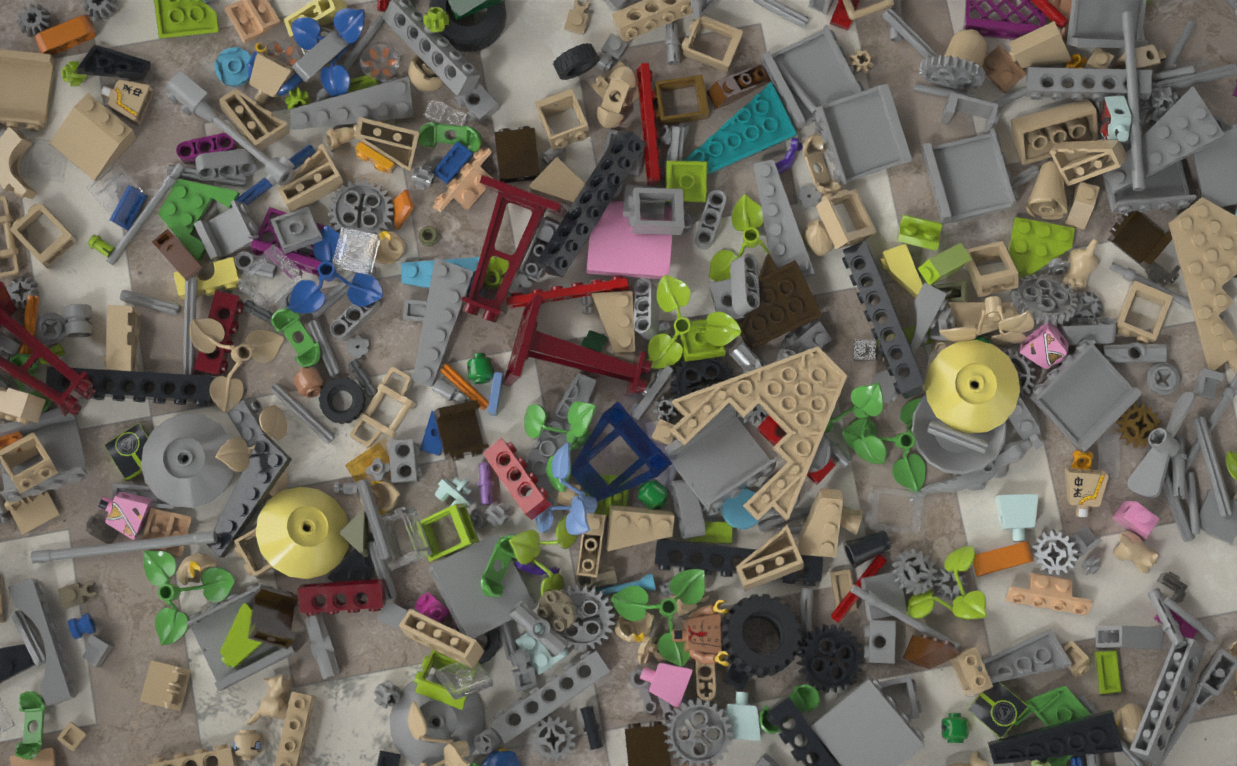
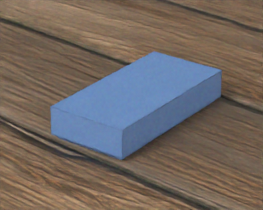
[488,372,504,416]

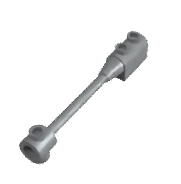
[166,70,295,186]
[1151,649,1237,766]

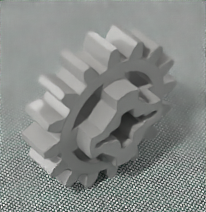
[1033,529,1079,575]
[892,549,937,595]
[530,716,576,763]

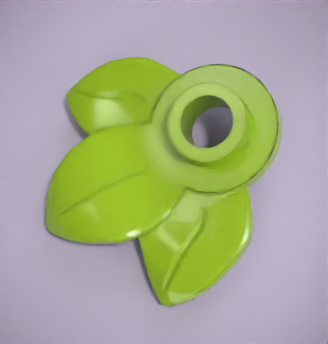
[479,254,509,289]

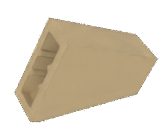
[1009,21,1071,68]
[529,157,585,206]

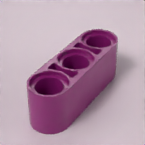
[176,133,237,164]

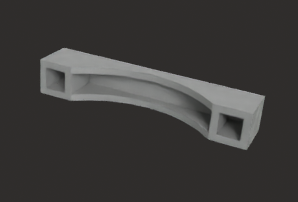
[870,283,948,404]
[8,578,77,706]

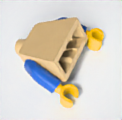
[247,43,303,104]

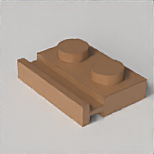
[982,45,1026,94]

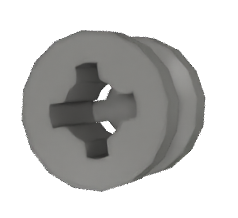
[474,728,501,754]

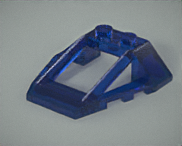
[571,401,673,502]

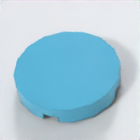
[214,47,251,87]
[722,489,761,530]

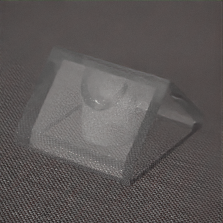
[86,161,143,216]

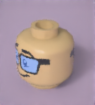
[234,730,261,760]

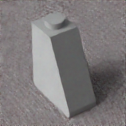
[1096,625,1164,650]

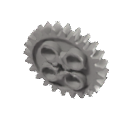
[919,55,985,90]
[328,178,394,244]
[1010,274,1078,325]
[552,583,616,651]
[664,699,733,766]

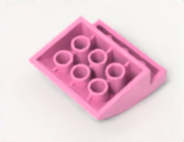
[587,201,672,279]

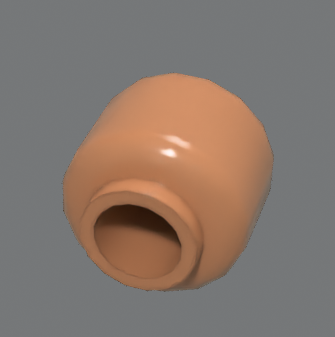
[294,367,324,398]

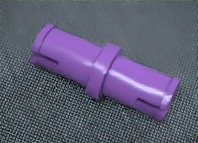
[478,462,494,506]

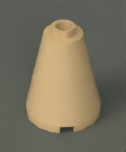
[1026,161,1068,220]

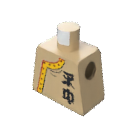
[101,80,154,126]
[1065,468,1108,517]

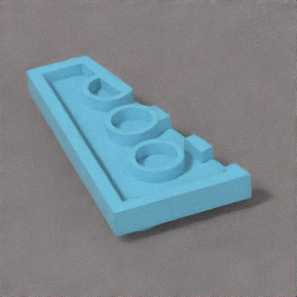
[401,257,484,298]

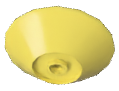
[925,340,1020,434]
[256,486,349,579]

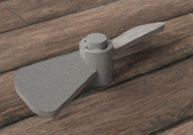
[1127,392,1196,499]

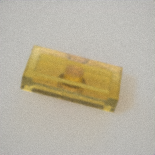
[345,442,390,482]

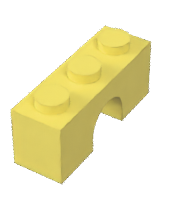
[173,257,242,300]

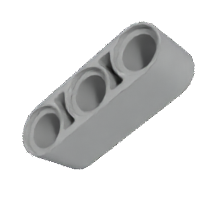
[292,29,348,82]
[195,149,257,181]
[695,190,726,250]
[730,253,760,315]
[634,278,659,340]
[330,300,381,341]
[1057,317,1117,345]
[670,479,705,539]

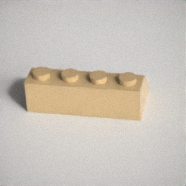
[1011,99,1098,165]

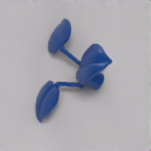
[292,8,365,97]
[288,225,383,314]

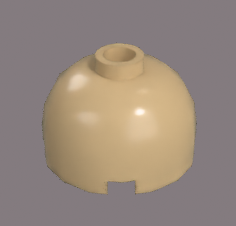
[408,54,444,92]

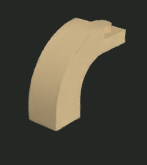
[0,127,38,200]

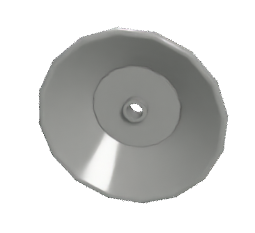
[911,383,1007,475]
[141,414,234,508]
[389,673,485,766]

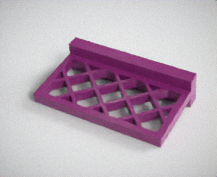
[963,0,1045,40]
[250,207,344,277]

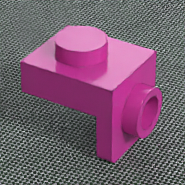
[414,591,449,623]

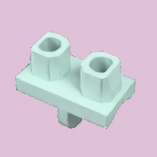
[435,477,474,508]

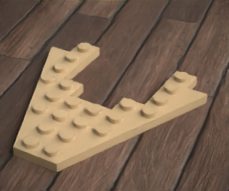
[1168,197,1237,375]
[670,346,847,521]

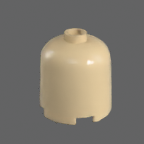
[944,30,988,68]

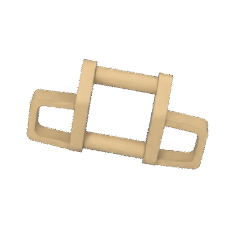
[0,196,20,279]
[350,367,416,447]

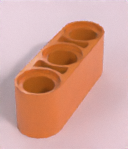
[35,15,96,56]
[973,541,1034,577]

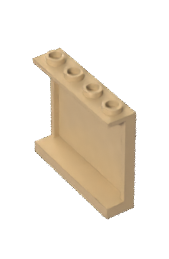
[0,49,56,131]

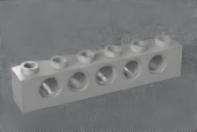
[382,0,481,96]
[1026,67,1152,102]
[1130,637,1204,765]
[491,650,610,744]

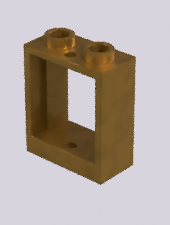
[654,74,709,126]

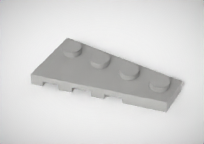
[978,629,1072,683]

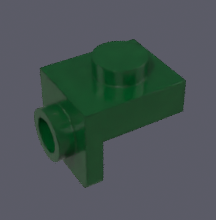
[581,330,608,353]

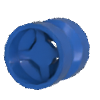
[68,613,96,640]

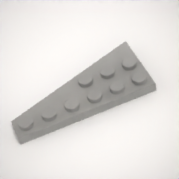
[1104,86,1225,194]

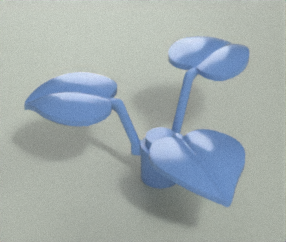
[535,443,597,535]

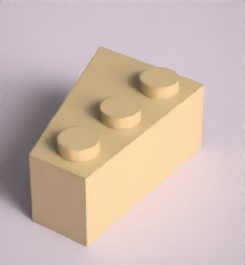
[354,117,420,172]
[1050,140,1128,186]
[591,291,635,357]
[605,505,675,551]

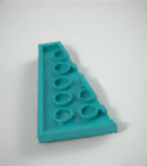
[684,82,797,176]

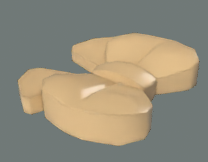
[638,636,659,664]

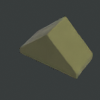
[932,280,967,306]
[339,511,370,557]

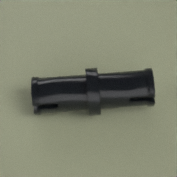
[580,705,603,750]

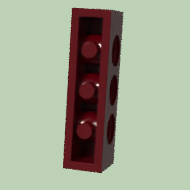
[194,290,244,377]
[297,579,386,616]

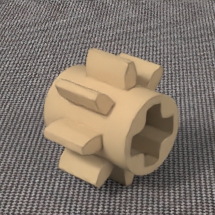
[850,49,874,74]

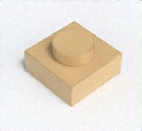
[57,722,88,752]

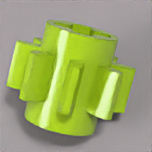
[423,7,449,32]
[62,61,87,86]
[285,88,311,111]

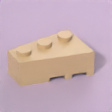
[219,89,289,151]
[278,144,345,212]
[945,302,1018,337]
[104,305,142,371]
[0,387,45,425]
[795,488,843,558]
[736,525,803,591]

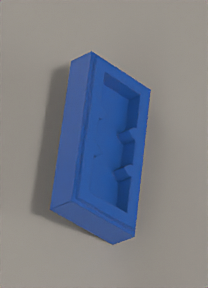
[432,141,474,185]
[109,185,148,231]
[420,411,442,456]

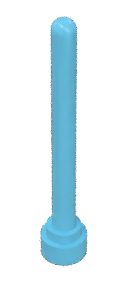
[595,574,656,596]

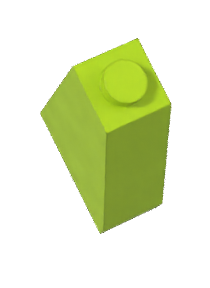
[918,243,972,286]
[220,603,265,668]

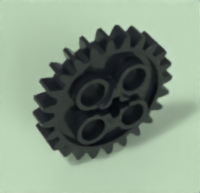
[670,357,736,407]
[796,624,864,693]

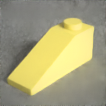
[283,0,347,37]
[879,243,923,299]

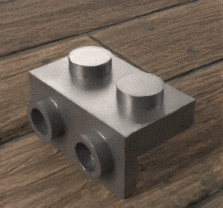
[781,319,832,354]
[227,397,268,447]

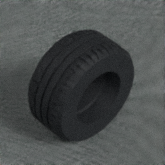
[429,0,506,52]

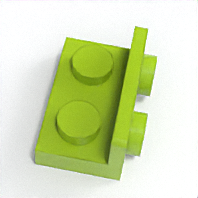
[897,214,942,251]

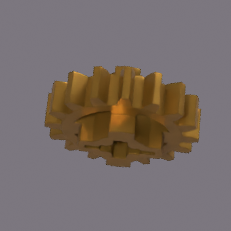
[1116,403,1162,449]

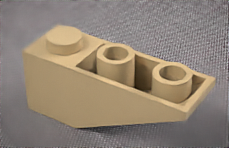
[576,513,606,578]

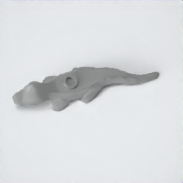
[909,440,1032,502]

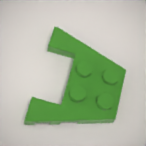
[158,179,240,261]
[1014,685,1091,766]

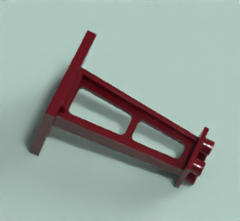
[461,175,568,323]
[0,281,96,417]
[503,294,652,397]

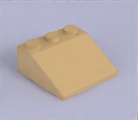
[50,93,136,181]

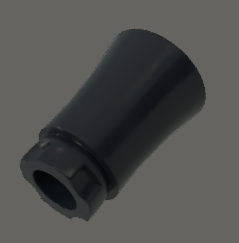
[843,530,892,569]

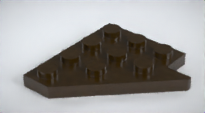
[740,253,822,350]

